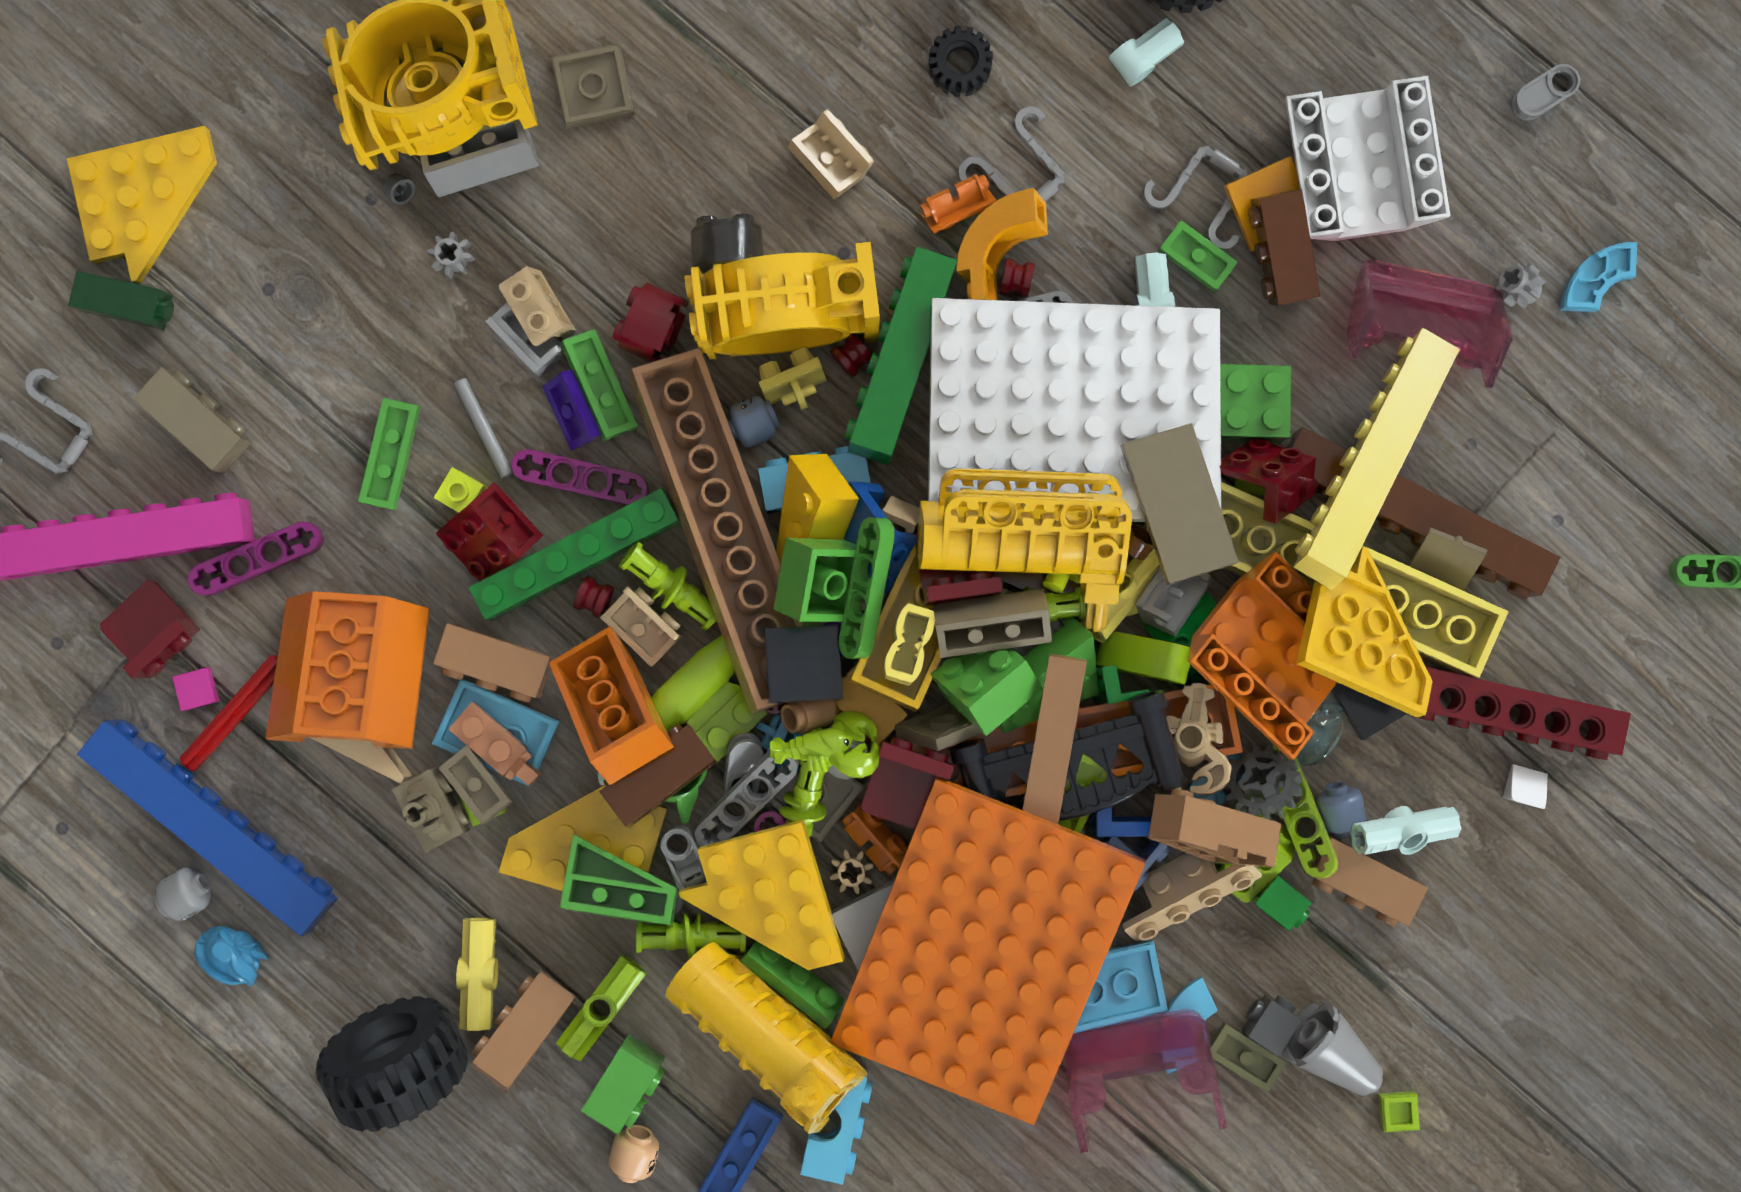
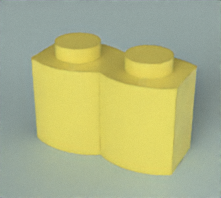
[883,603,935,686]

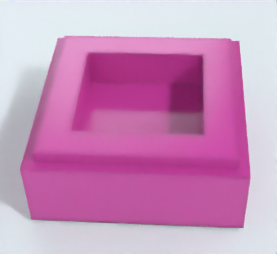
[172,667,220,711]

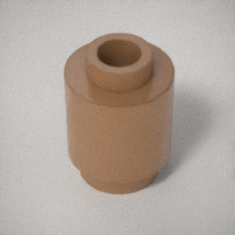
[781,700,837,734]

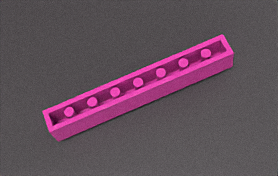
[0,493,255,581]

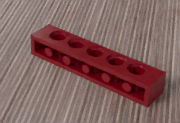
[1412,667,1631,760]

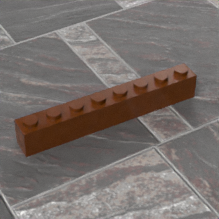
[1287,427,1561,599]

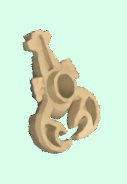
[1158,683,1231,795]

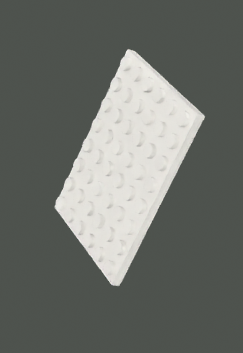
[928,298,1221,522]

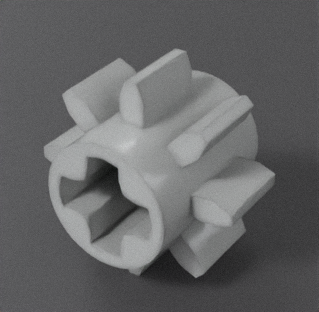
[427,232,475,279]
[1496,262,1545,308]

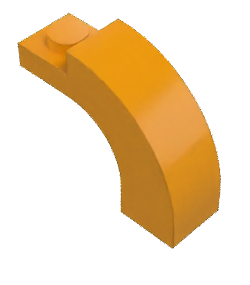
[957,188,1048,300]

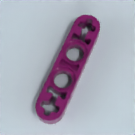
[511,449,649,505]
[188,522,324,596]

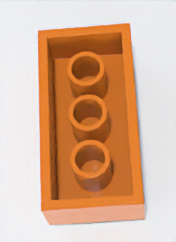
[549,626,674,785]

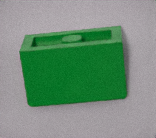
[1093,665,1150,704]

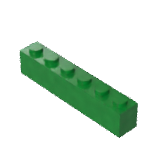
[844,247,957,466]
[468,488,681,621]

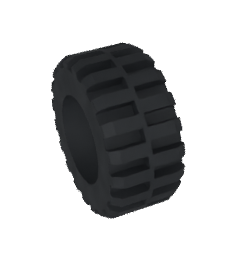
[315,996,468,1132]

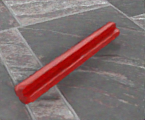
[180,655,278,772]

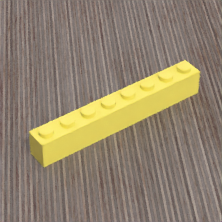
[1294,328,1460,590]

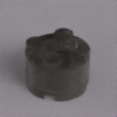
[690,213,764,274]

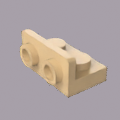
[499,266,576,346]

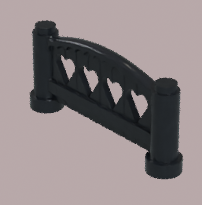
[949,690,1184,821]

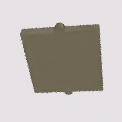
[1408,527,1487,591]

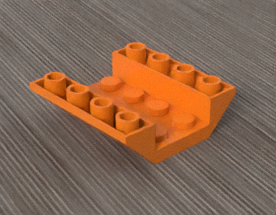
[1188,552,1337,760]
[266,591,430,749]

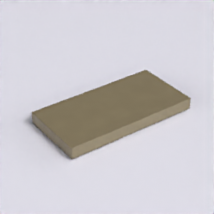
[1120,423,1239,585]

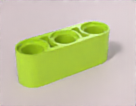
[1096,631,1190,685]

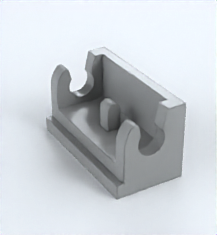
[485,303,564,378]
[1136,567,1213,637]

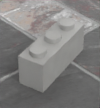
[420,119,539,198]

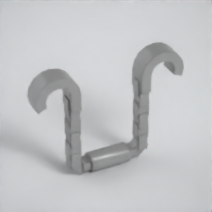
[958,106,1065,202]
[1142,146,1247,252]
[0,368,93,474]

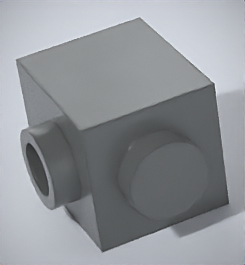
[1241,994,1302,1057]

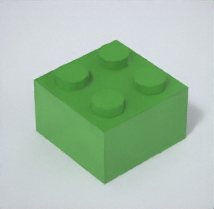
[1220,364,1291,443]
[773,538,856,622]
[931,648,1043,736]
[581,1034,666,1135]

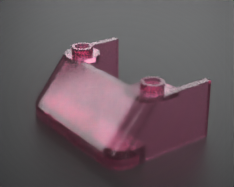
[1347,260,1513,388]
[1064,1009,1227,1153]

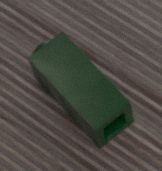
[68,271,174,330]

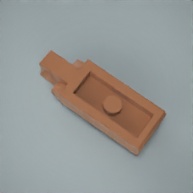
[448,702,542,786]

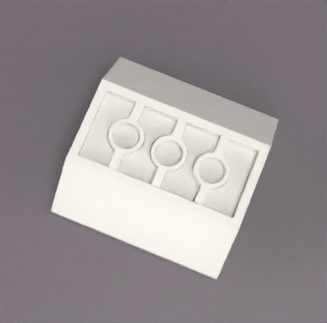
[1285,76,1451,241]

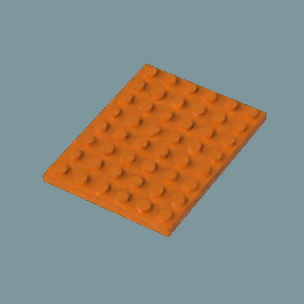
[830,776,1146,1125]

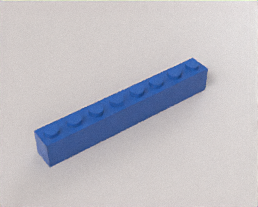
[77,719,338,936]

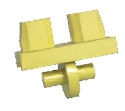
[759,347,827,410]

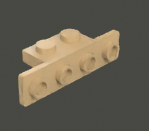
[1122,853,1262,942]

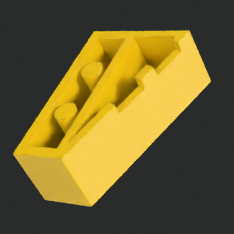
[776,454,859,564]

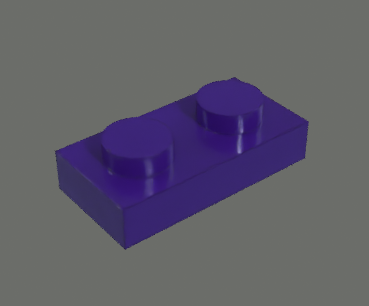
[542,370,601,451]

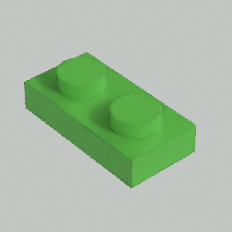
[1158,220,1238,293]

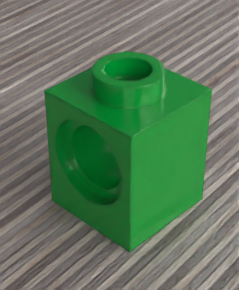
[1250,875,1312,931]

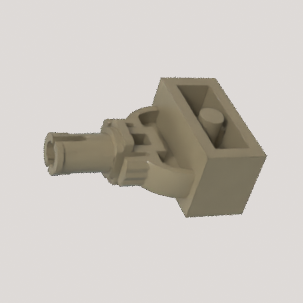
[391,767,470,854]

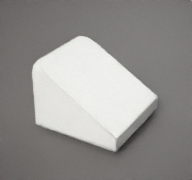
[1503,764,1548,809]

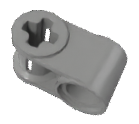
[661,825,707,891]

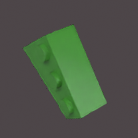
[998,617,1099,734]
[560,834,679,927]

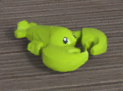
[769,711,880,778]

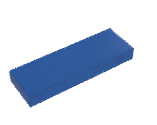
[697,1096,783,1192]

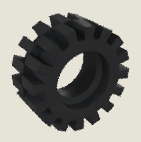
[928,26,993,97]

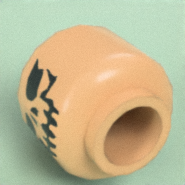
[609,1125,659,1183]

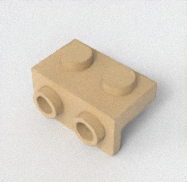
[787,109,874,200]
[600,586,683,667]

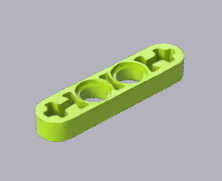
[1273,745,1338,879]

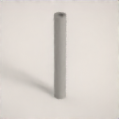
[454,378,514,479]

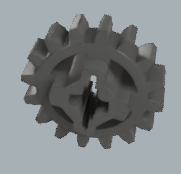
[1222,744,1303,820]

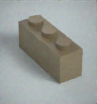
[132,367,252,474]
[933,588,1052,658]

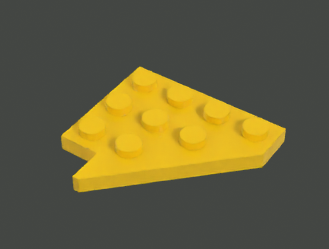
[67,126,217,284]
[1296,546,1433,717]
[499,785,668,891]
[679,819,845,970]

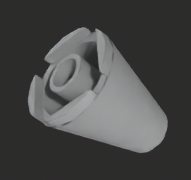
[1282,1001,1383,1096]

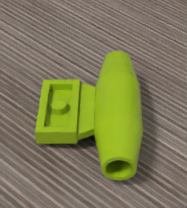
[651,635,768,763]

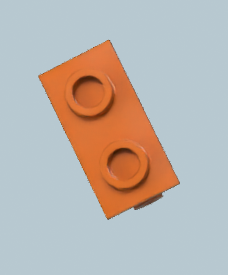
[920,174,997,234]
[842,803,907,875]

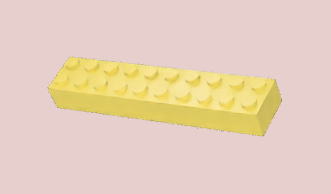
[1143,482,1509,678]

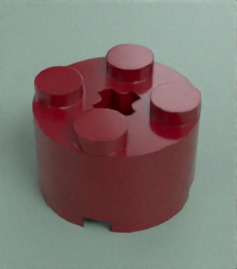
[612,282,688,362]

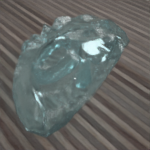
[1297,701,1344,766]

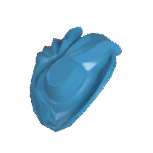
[194,926,268,987]

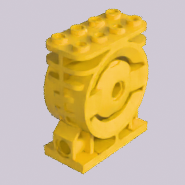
[322,0,538,170]
[685,242,880,360]

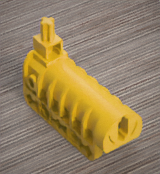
[918,468,1132,632]
[665,942,868,1134]

